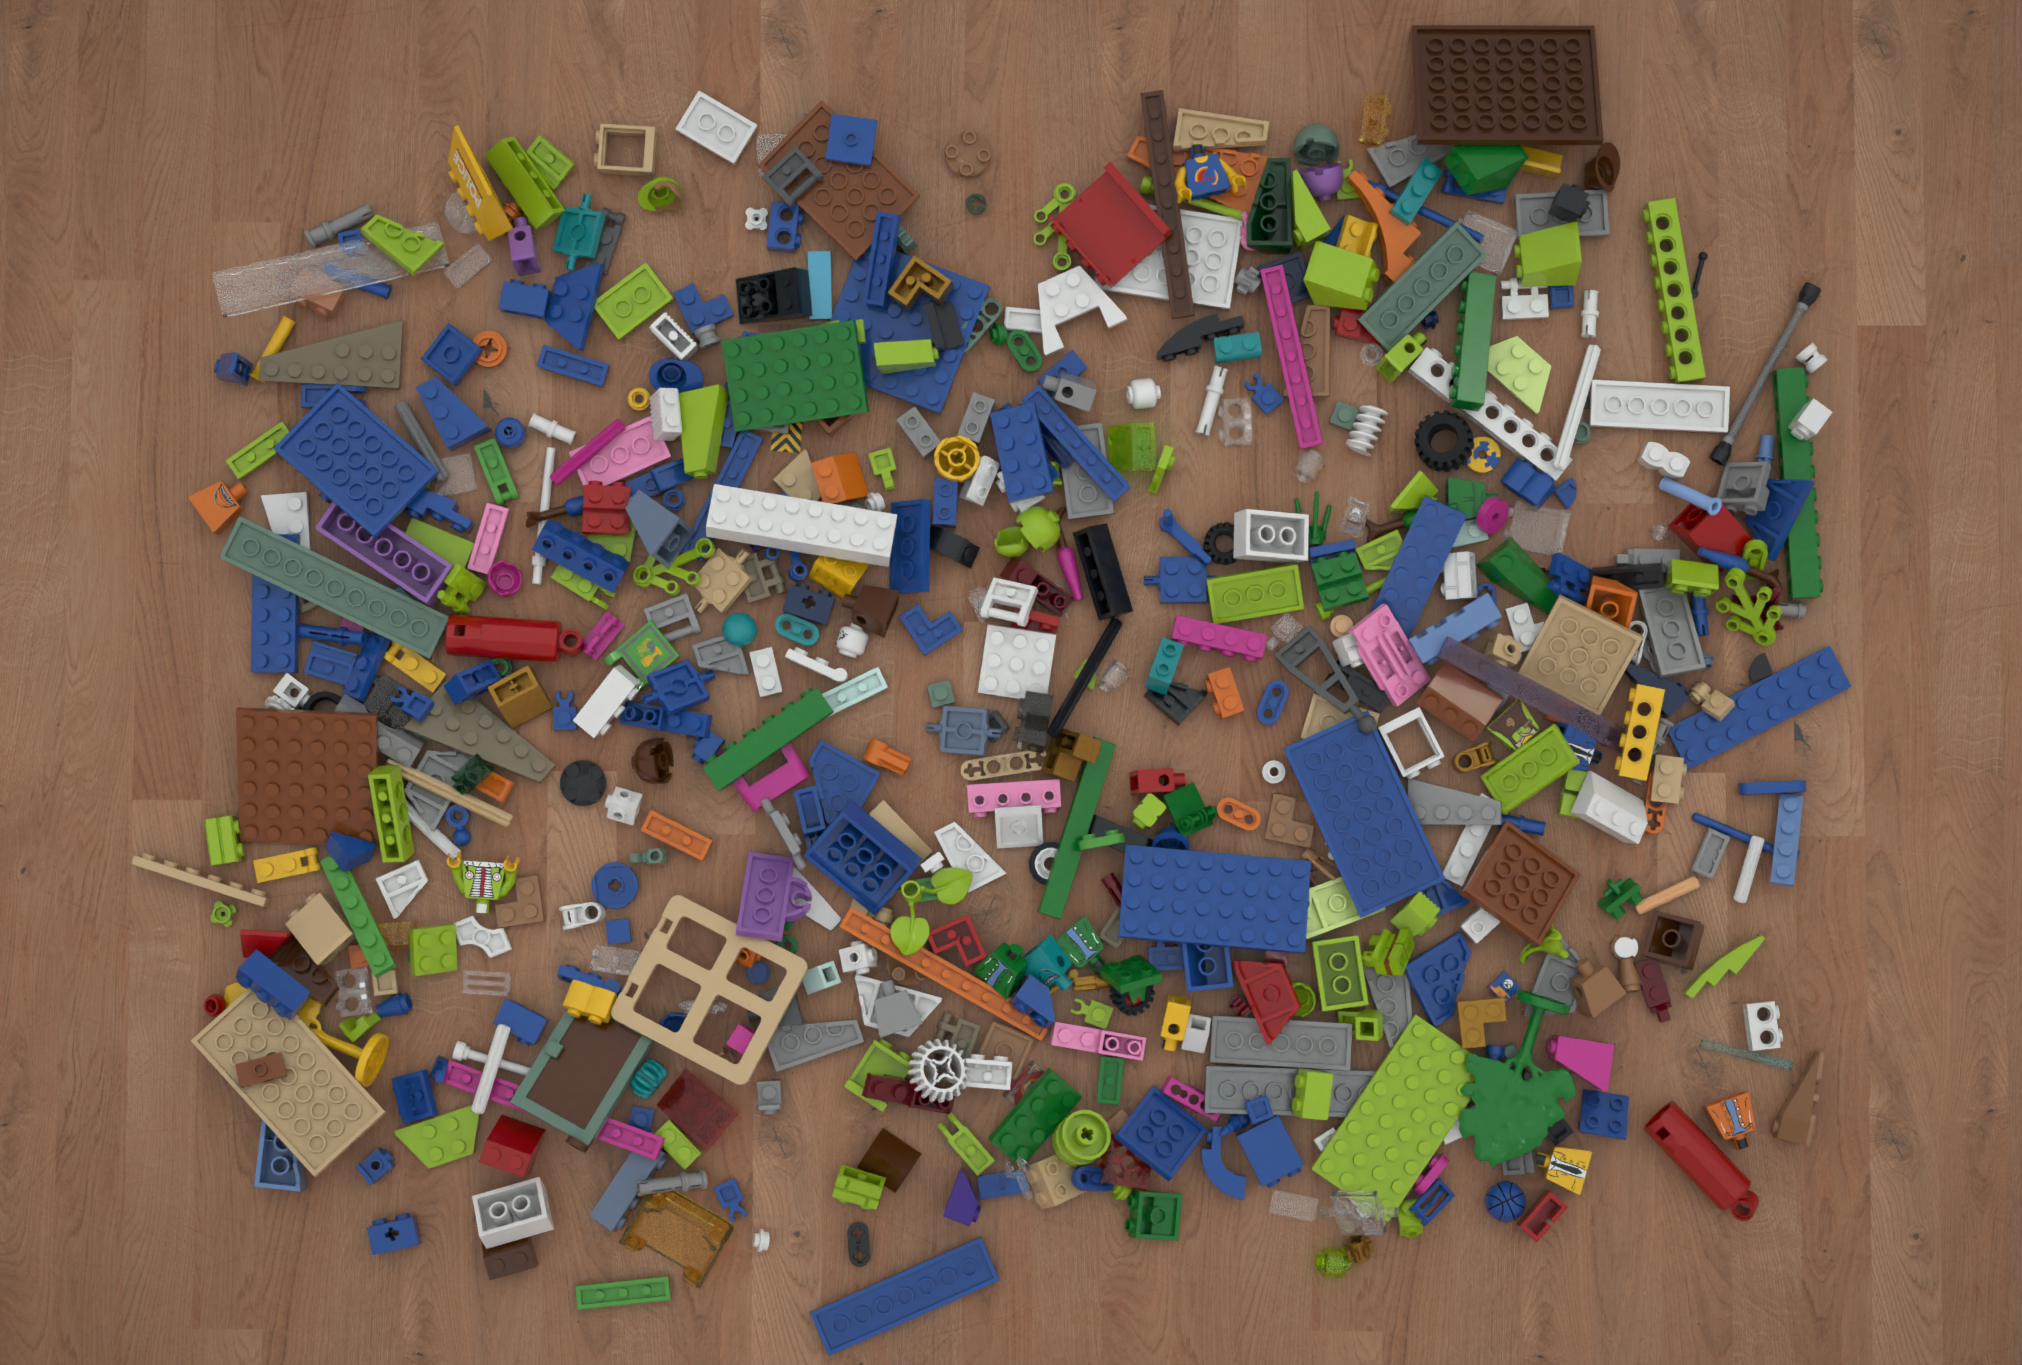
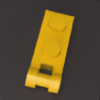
[383,641,448,693]
[253,847,321,883]

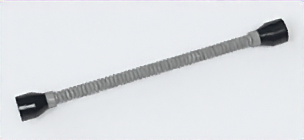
[1709,282,1821,466]

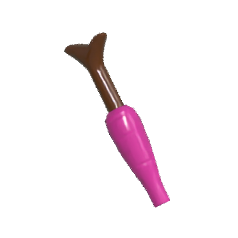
[1056,507,1084,602]

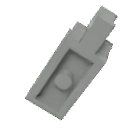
[1615,548,1680,573]

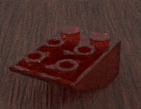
[657,1069,739,1151]

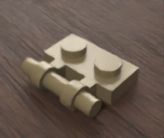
[742,549,786,604]
[928,1012,981,1066]

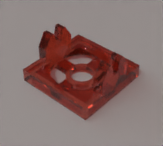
[1099,1135,1151,1191]

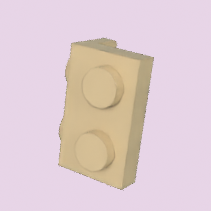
[1650,755,1687,805]

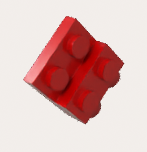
[1332,297,1381,346]
[582,481,630,536]

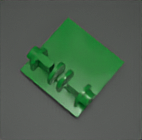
[1162,782,1217,837]

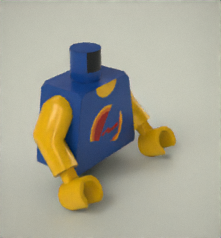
[1174,144,1247,203]

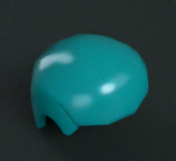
[722,612,757,648]

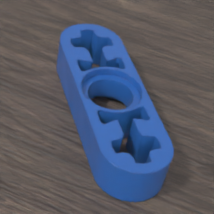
[1738,780,1806,795]

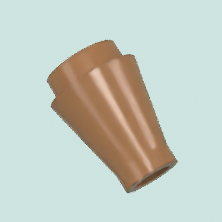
[1619,958,1642,993]

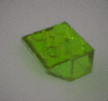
[1108,422,1156,473]

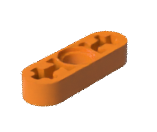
[1644,769,1667,834]

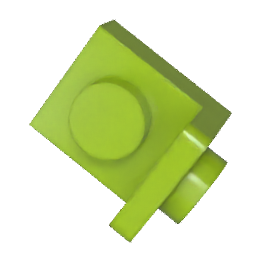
[339,1012,381,1043]

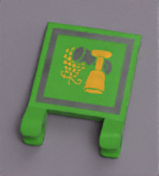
[604,620,680,691]

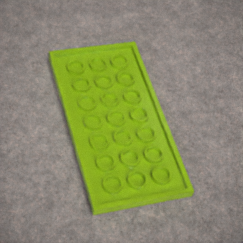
[1310,1014,1475,1222]

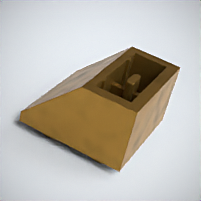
[487,665,553,729]

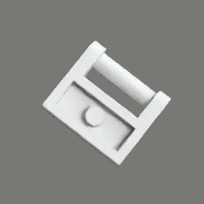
[981,577,1038,627]

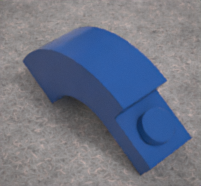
[1201,1125,1246,1200]

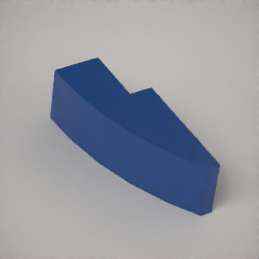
[793,785,827,849]

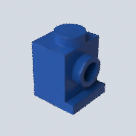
[692,731,725,765]
[356,1148,396,1185]

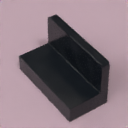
[924,301,964,352]

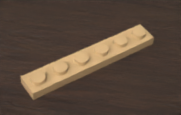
[131,853,271,907]

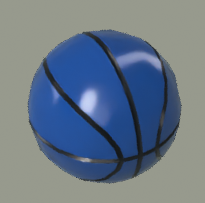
[1485,1181,1526,1222]

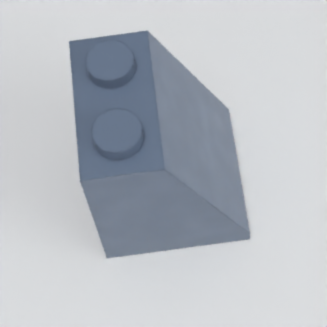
[625,490,695,569]

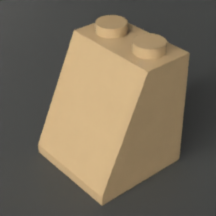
[285,892,356,965]

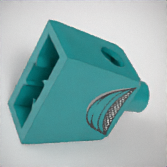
[1022,934,1072,991]

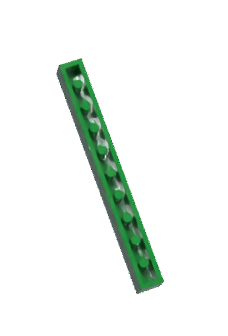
[1772,367,1823,600]

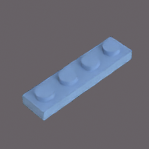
[1770,793,1803,887]

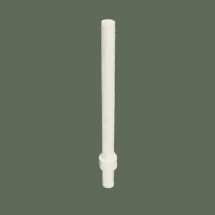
[532,447,556,585]

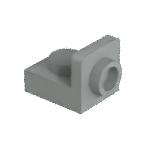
[757,1080,782,1114]

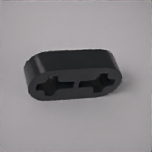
[847,1222,871,1267]

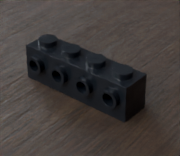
[1073,523,1133,621]

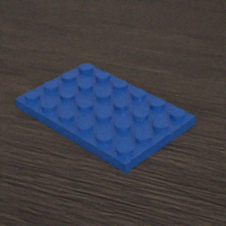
[273,383,439,539]

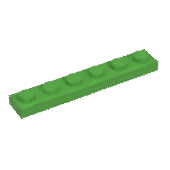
[320,856,397,978]

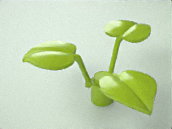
[889,868,973,956]

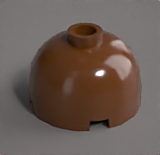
[631,738,674,784]

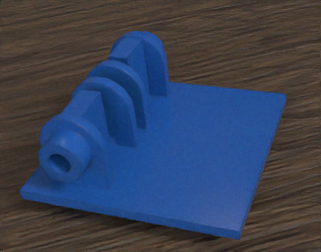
[1577,1089,1629,1140]

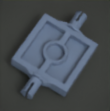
[926,706,1003,755]

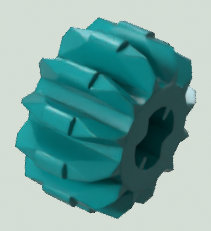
[630,1059,668,1100]

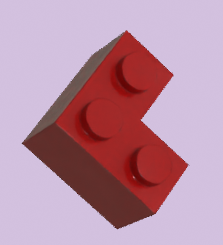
[928,914,987,966]

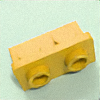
[1336,215,1378,258]

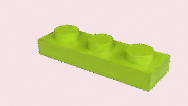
[225,421,290,480]

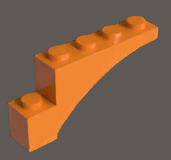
[1344,170,1421,285]

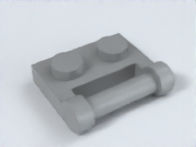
[644,593,702,642]

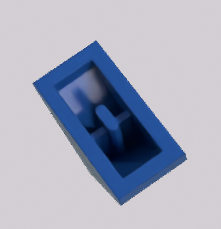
[325,831,376,872]

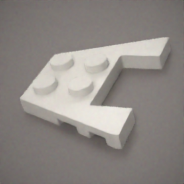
[1038,266,1127,356]

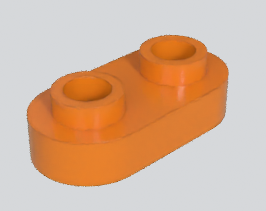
[1216,798,1261,831]

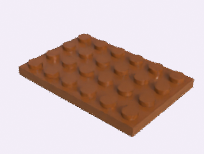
[758,100,920,261]

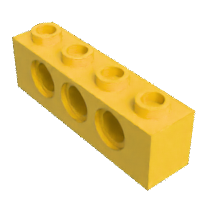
[1614,684,1665,781]

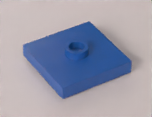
[825,114,878,167]
[421,323,484,386]

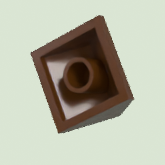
[857,1128,921,1193]

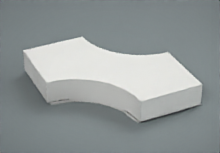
[453,915,512,958]

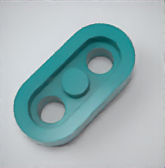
[775,613,820,646]

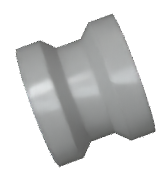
[693,324,721,350]

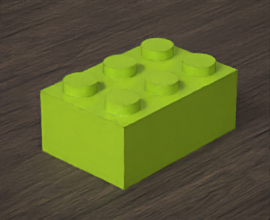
[1310,935,1369,1011]

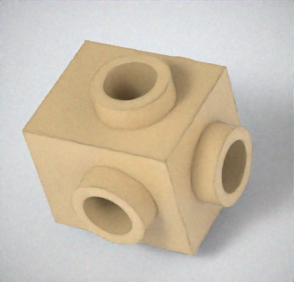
[1482,633,1522,670]

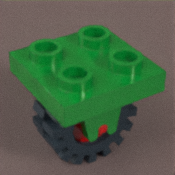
[1099,955,1162,1016]

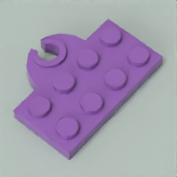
[736,852,812,942]

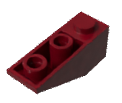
[999,558,1074,616]

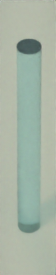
[1700,1039,1793,1071]

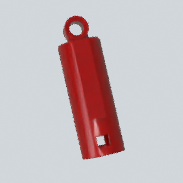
[446,614,584,662]
[1643,1101,1759,1221]

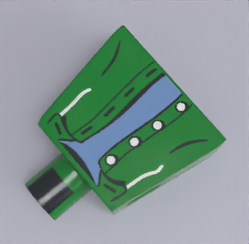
[1056,916,1107,973]
[973,943,1028,999]

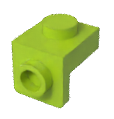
[1396,1199,1423,1238]

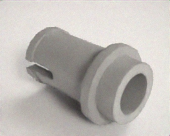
[1777,601,1806,620]

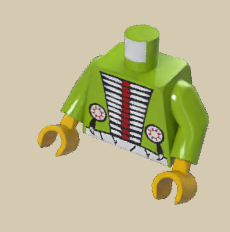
[447,852,520,914]

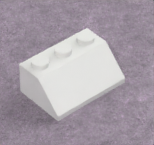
[1570,771,1648,844]

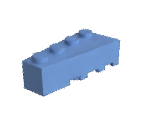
[1408,593,1502,666]
[254,1120,306,1192]

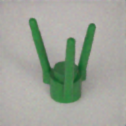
[1294,491,1332,545]

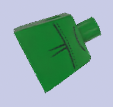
[1445,478,1499,521]

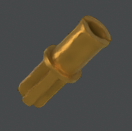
[1073,973,1112,991]

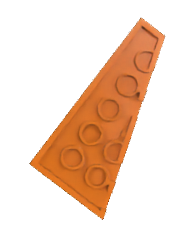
[1127,136,1280,217]

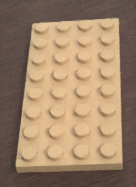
[191,988,387,1177]

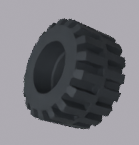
[1414,410,1474,472]

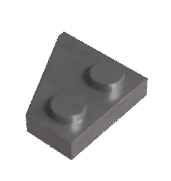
[692,636,750,675]

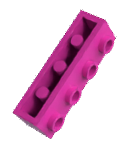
[1171,615,1267,662]

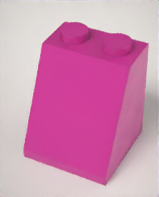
[1546,1035,1614,1091]

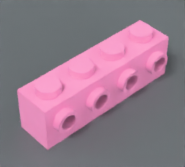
[967,779,1061,817]

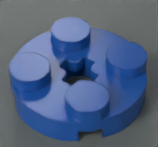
[592,862,639,909]

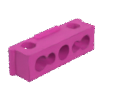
[1161,1076,1222,1122]

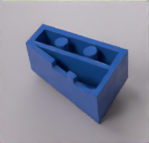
[416,377,492,451]

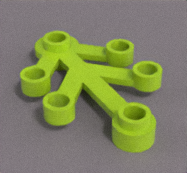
[1033,183,1076,272]
[633,538,716,596]
[1716,568,1782,646]

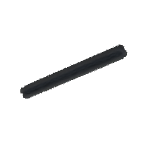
[1047,618,1122,738]

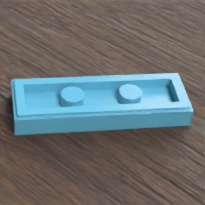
[808,251,832,321]

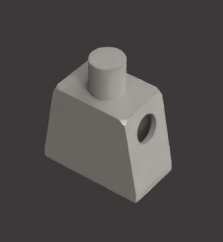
[1042,372,1097,412]
[874,979,923,1038]

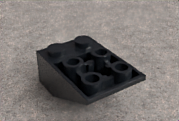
[736,267,812,324]

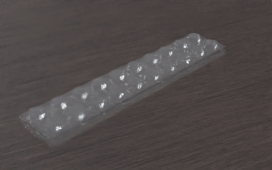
[212,221,450,318]

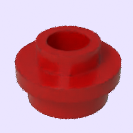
[204,994,226,1017]

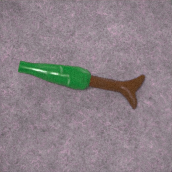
[1364,503,1459,543]

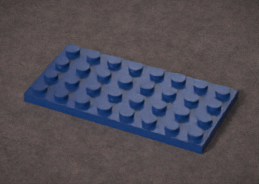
[1283,710,1446,918]
[1118,845,1311,954]

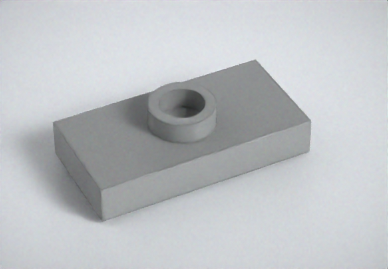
[1690,828,1730,880]

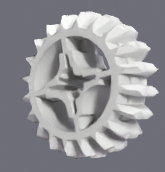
[907,1039,971,1103]

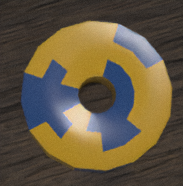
[1466,437,1501,474]

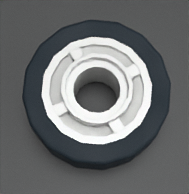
[1029,842,1058,885]

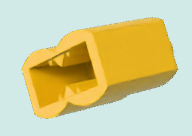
[563,980,618,1025]

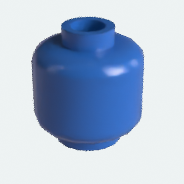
[495,418,526,449]

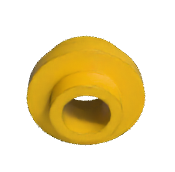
[628,388,651,411]

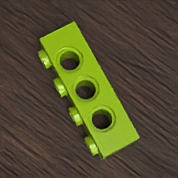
[368,765,415,863]

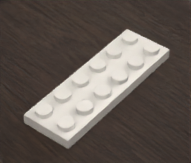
[1589,380,1730,433]

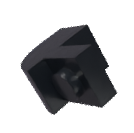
[930,525,980,568]

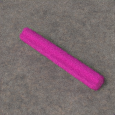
[550,419,626,485]

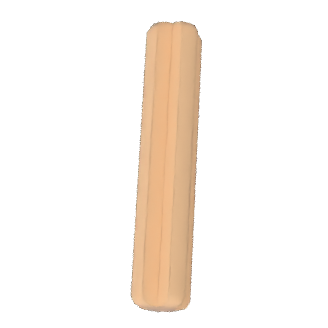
[1634,876,1700,914]

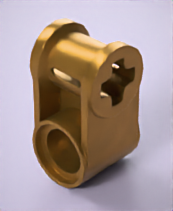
[1451,741,1498,773]

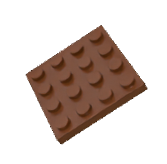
[1462,820,1581,948]

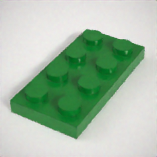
[988,1068,1082,1167]

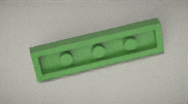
[575,1276,671,1310]

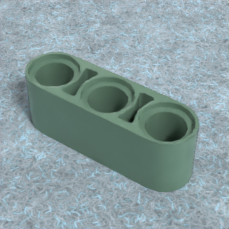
[953,298,1002,355]

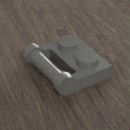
[762,146,824,208]

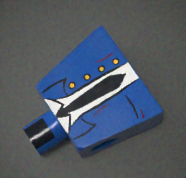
[1556,722,1602,771]

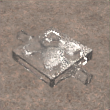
[1320,1191,1398,1235]

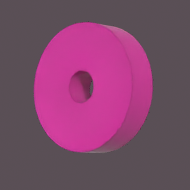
[1476,497,1509,534]

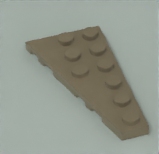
[259,320,403,389]
[403,678,555,784]

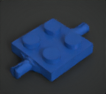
[1144,557,1222,604]
[641,660,715,716]

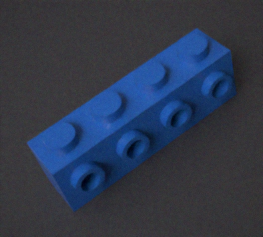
[532,519,630,594]

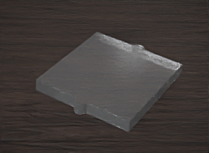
[432,453,477,496]

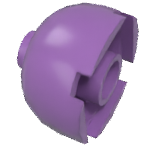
[1298,163,1343,201]

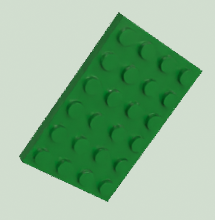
[721,320,870,432]

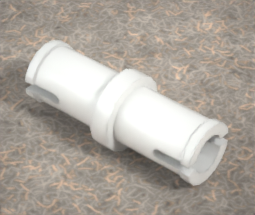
[1580,290,1599,338]
[528,413,576,445]

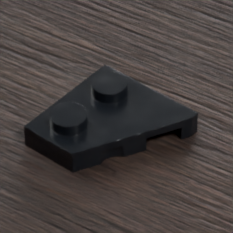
[1144,682,1208,726]

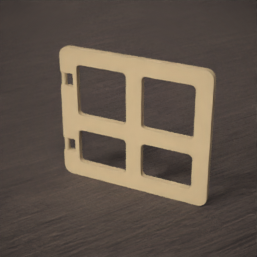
[611,895,808,1085]

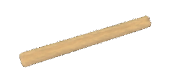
[385,758,513,827]

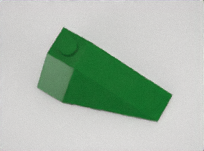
[1476,537,1558,615]

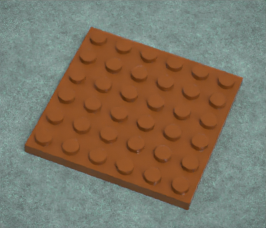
[236,707,380,848]

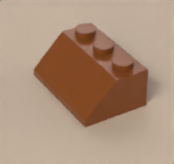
[1416,659,1504,742]

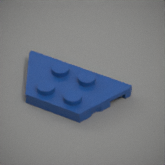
[545,263,605,351]
[1745,479,1815,561]

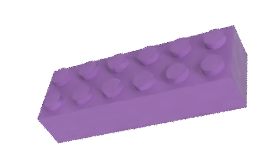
[315,502,454,608]

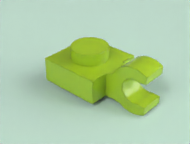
[869,448,897,491]

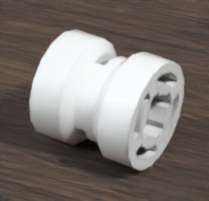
[1795,343,1828,374]

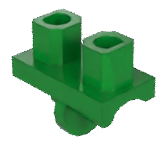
[1597,878,1643,920]

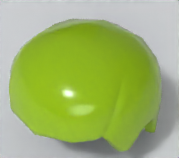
[994,526,1029,558]
[1292,982,1317,1017]

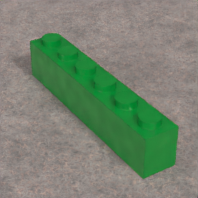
[1449,271,1496,412]
[703,688,834,792]

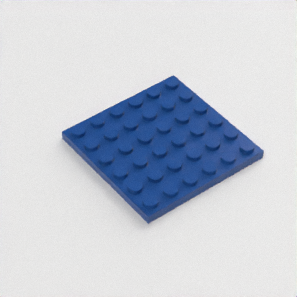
[830,247,991,415]

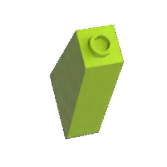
[679,384,729,480]

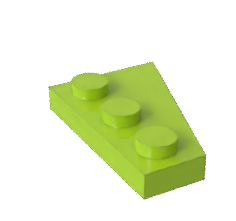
[361,214,444,276]

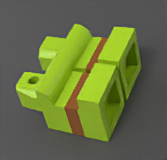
[1362,928,1416,976]

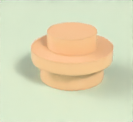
[1330,615,1353,638]

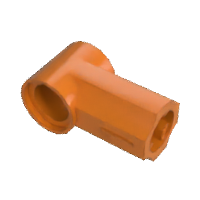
[862,738,912,776]

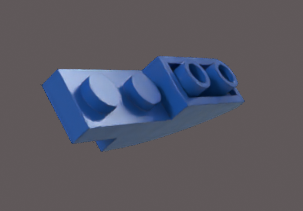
[405,490,474,534]
[620,701,712,738]

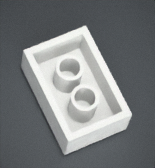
[1233,509,1309,564]
[472,1177,554,1249]

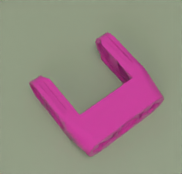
[717,743,810,812]

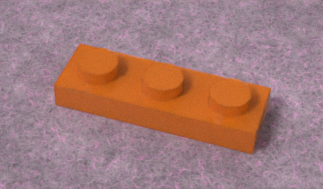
[640,810,713,861]

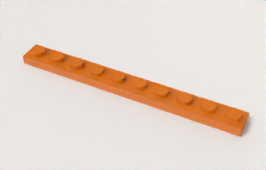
[839,907,1049,1041]

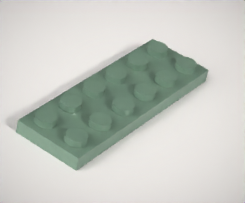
[1357,221,1488,352]

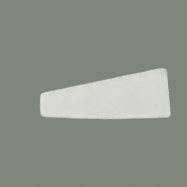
[792,867,841,930]

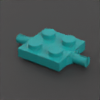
[552,193,606,271]

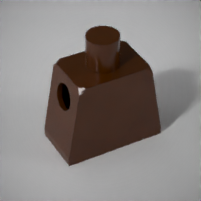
[842,585,899,638]

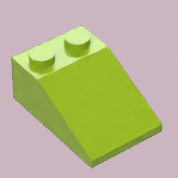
[1291,169,1331,251]

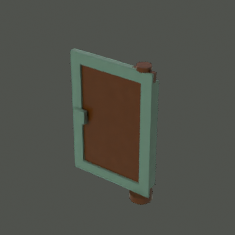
[510,1010,655,1153]

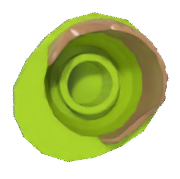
[637,176,683,213]

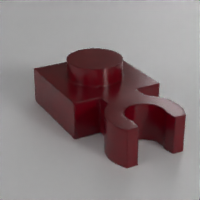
[1230,993,1252,1017]

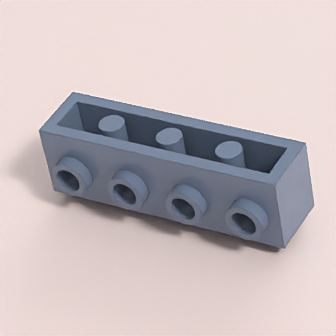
[589,1149,669,1232]

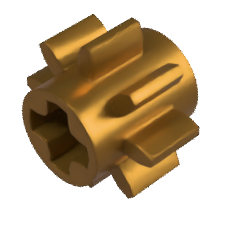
[1343,1234,1374,1263]

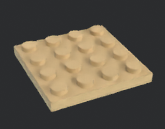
[1517,594,1643,716]

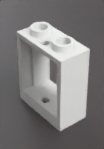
[1377,707,1445,780]

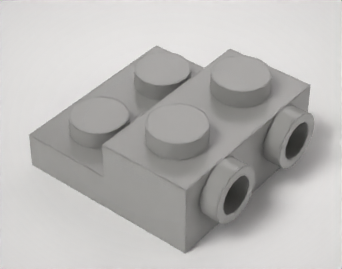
[1717,462,1771,515]

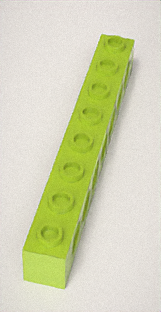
[1642,198,1706,384]

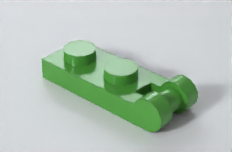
[474,438,520,506]

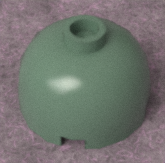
[1294,123,1340,166]

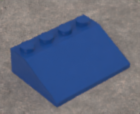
[803,800,922,915]

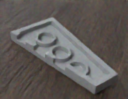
[1408,779,1502,825]
[1362,962,1412,1049]

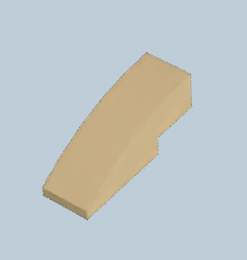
[869,800,933,864]

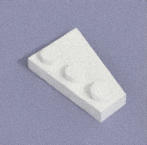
[934,822,1007,893]

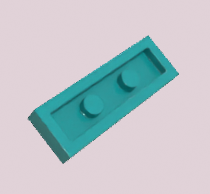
[1389,158,1443,226]

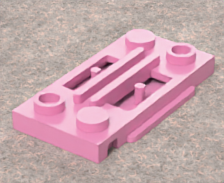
[1348,604,1431,707]

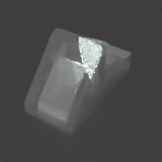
[1337,496,1371,538]

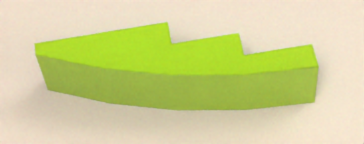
[1681,936,1765,999]

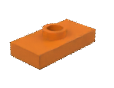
[463,762,515,804]

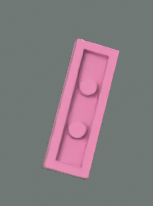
[467,503,510,575]

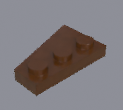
[274,936,339,1007]

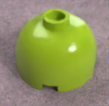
[1016,506,1060,553]

